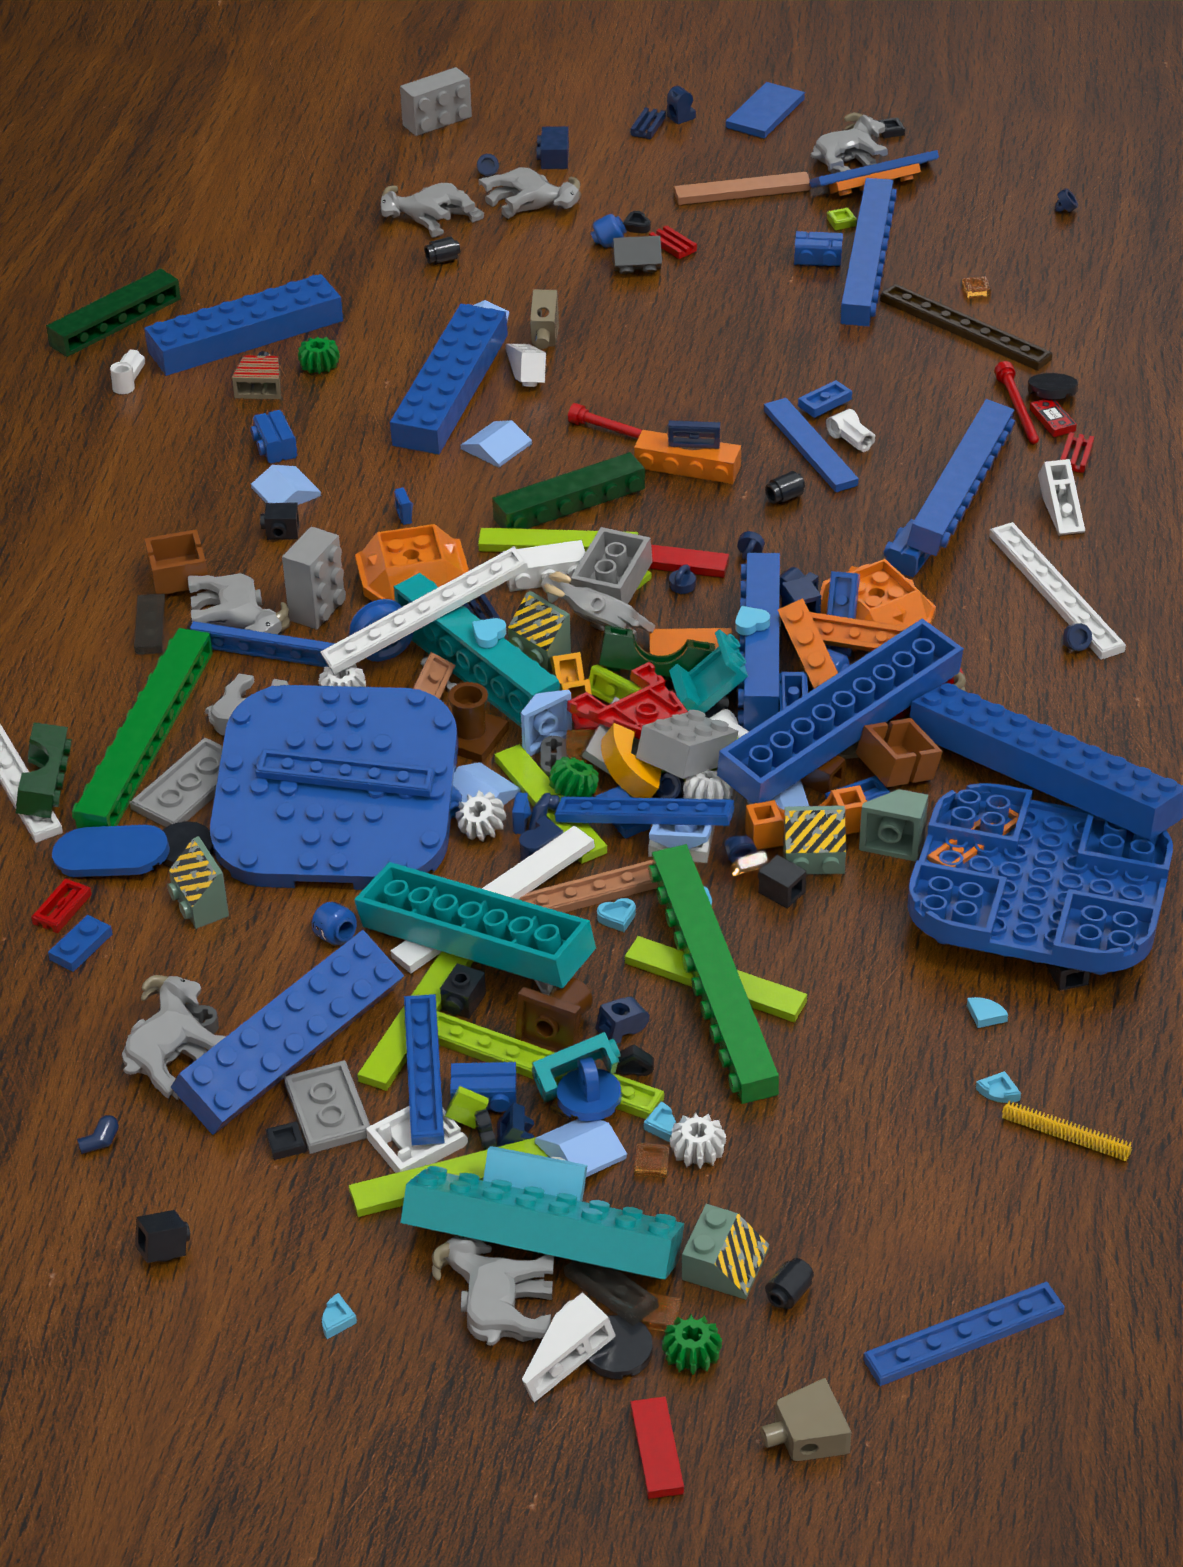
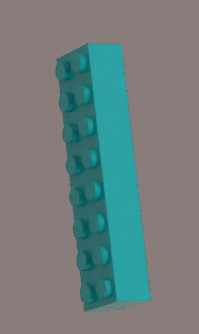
[394,573,560,727]
[354,862,596,988]
[401,1166,685,1280]

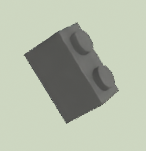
[611,236,662,274]

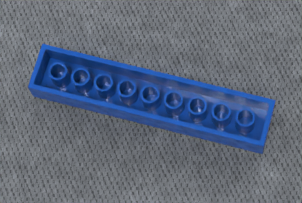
[717,618,964,804]
[910,683,1183,840]

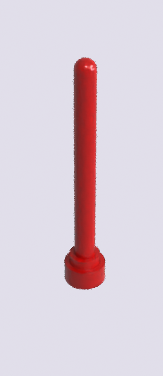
[994,361,1039,444]
[568,403,681,448]

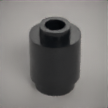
[424,236,460,265]
[765,471,805,504]
[765,1258,814,1309]

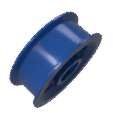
[349,599,414,661]

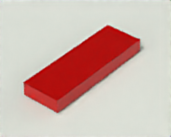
[649,545,729,578]
[630,1396,684,1499]

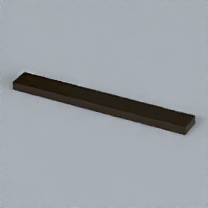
[880,284,1052,371]

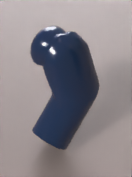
[529,793,560,830]
[77,1115,119,1154]

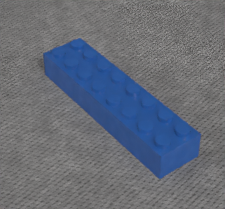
[144,274,343,376]
[390,303,508,455]
[738,553,780,731]
[171,930,404,1135]

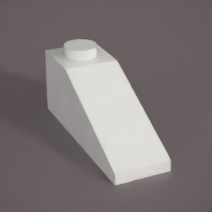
[505,344,546,387]
[1038,459,1085,536]
[522,1292,616,1403]

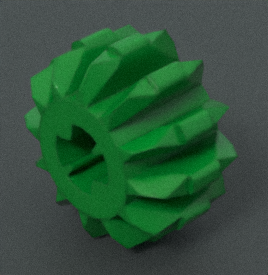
[298,336,340,374]
[549,757,599,797]
[662,1313,722,1375]

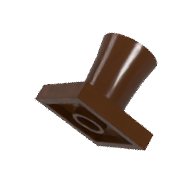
[448,682,509,763]
[515,977,593,1053]

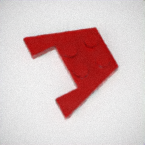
[567,662,688,739]

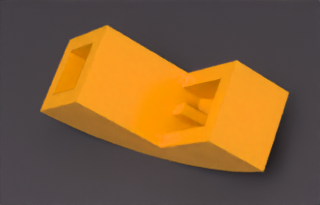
[550,652,592,699]
[601,723,662,798]

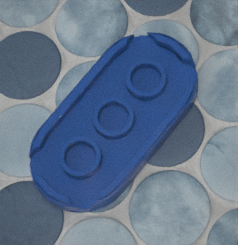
[52,825,170,877]

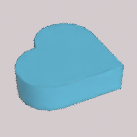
[735,606,770,635]
[472,618,506,648]
[597,898,636,932]

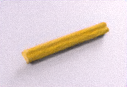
[1002,1100,1132,1161]

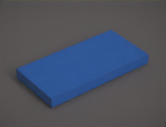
[726,82,805,138]

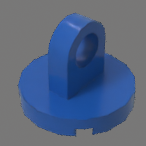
[557,1057,622,1122]

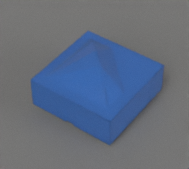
[394,488,413,525]
[512,792,532,834]

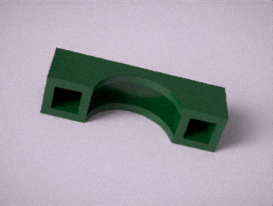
[599,625,715,680]
[16,722,72,818]

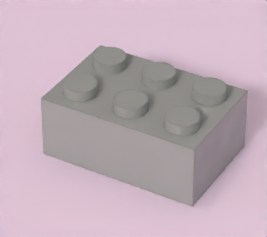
[400,67,472,136]
[282,526,346,630]
[570,527,652,604]
[636,710,739,779]

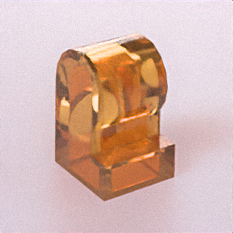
[566,730,595,765]

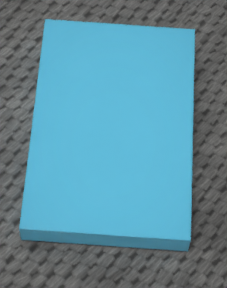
[483,1146,588,1201]

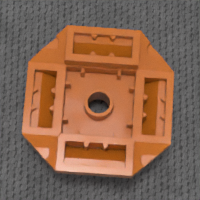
[355,524,469,601]
[820,559,936,651]

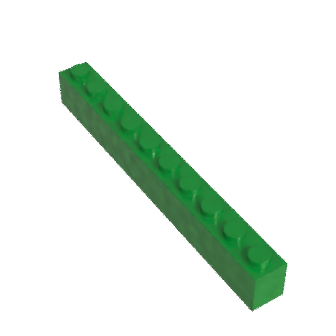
[72,628,213,829]
[648,844,779,1104]

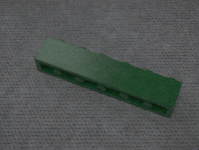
[46,268,181,357]
[492,452,645,529]

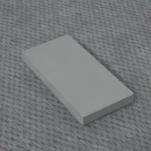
[130,738,223,827]

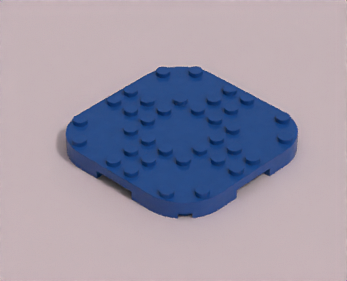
[210,685,458,890]
[907,783,1173,975]

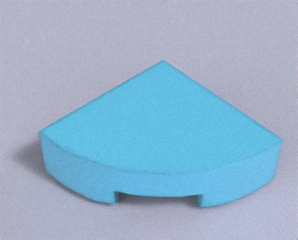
[967,997,1008,1028]
[976,1071,1021,1103]
[644,1101,676,1142]
[322,1293,357,1339]

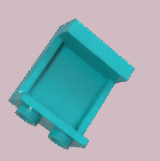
[669,629,748,713]
[532,1032,621,1103]

